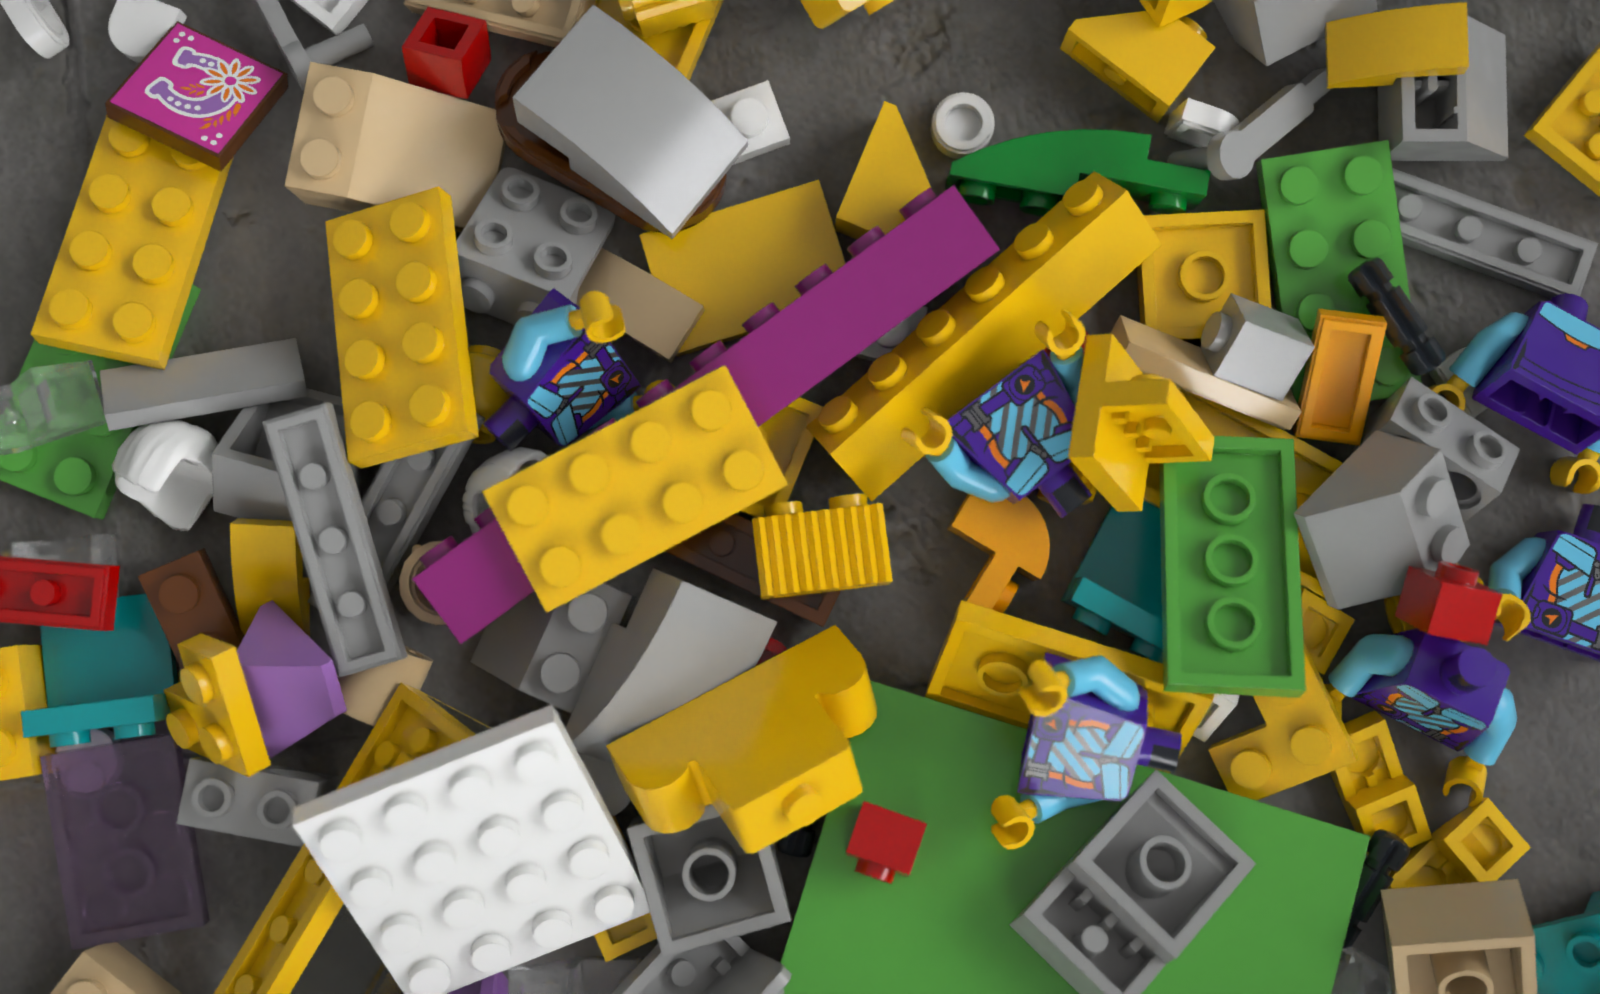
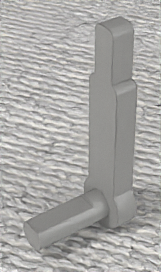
[254,0,374,90]
[1168,68,1332,181]

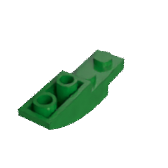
[945,129,1211,217]

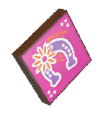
[105,21,288,172]

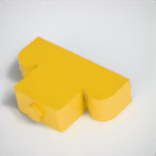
[606,624,878,854]

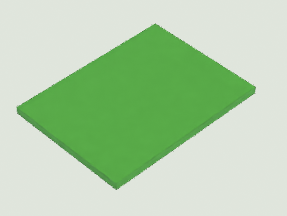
[781,680,1370,994]

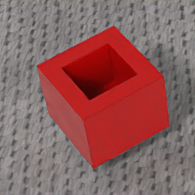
[402,7,492,99]
[1395,561,1503,646]
[846,801,927,884]

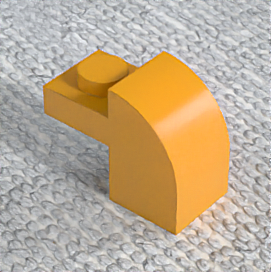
[947,494,1050,613]

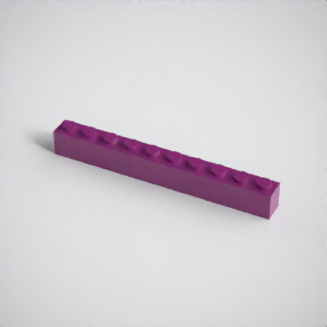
[413,185,1000,644]

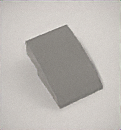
[513,4,748,239]
[565,568,777,764]
[1010,770,1256,994]

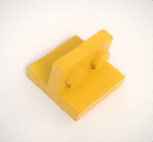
[1068,334,1215,512]

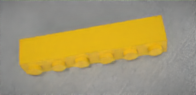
[806,171,1162,502]

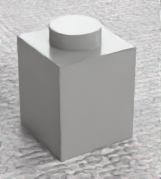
[1200,293,1315,401]

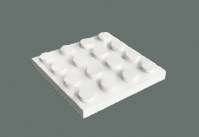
[292,705,650,994]

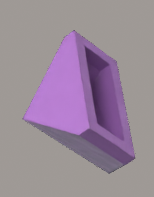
[237,600,347,759]

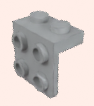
[456,167,615,325]
[611,936,791,994]

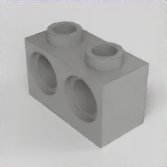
[1350,377,1520,523]
[176,756,338,847]

